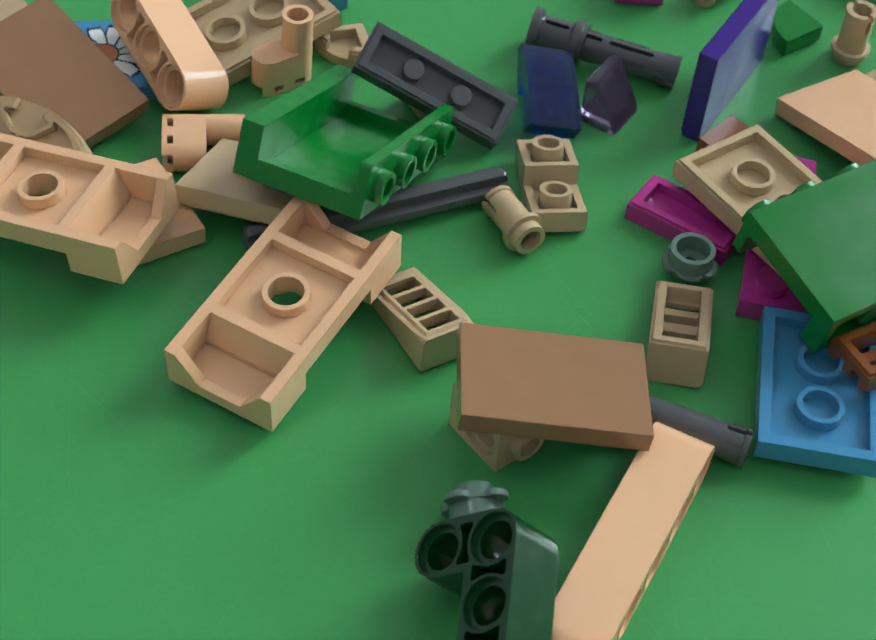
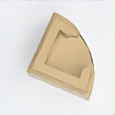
[313,23,368,69]

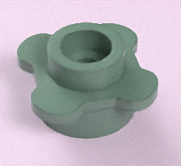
[441,481,509,519]

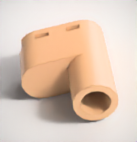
[251,4,314,97]
[161,114,245,172]

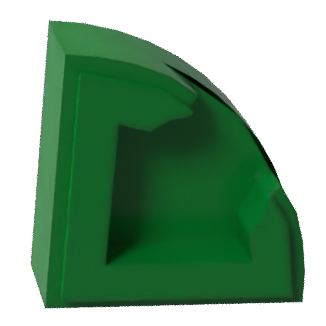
[772,0,823,55]

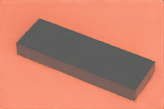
[350,21,518,150]

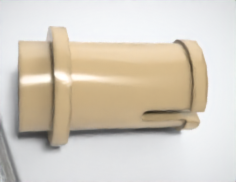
[830,0,876,67]
[481,185,545,254]

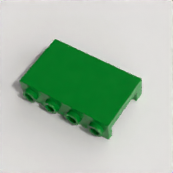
[233,64,457,221]
[732,160,876,354]

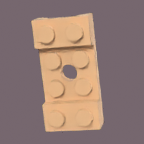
[0,133,180,284]
[164,196,402,432]

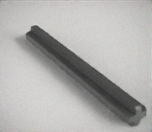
[242,166,509,251]

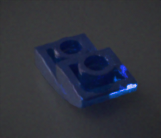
[518,44,581,139]

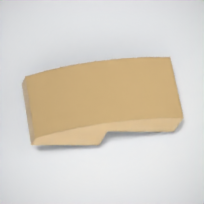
[515,135,588,232]

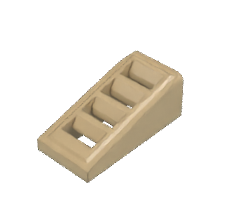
[371,267,474,372]
[645,280,713,388]

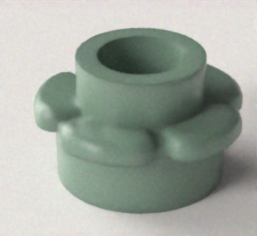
[662,232,718,284]

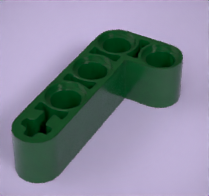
[415,508,559,640]

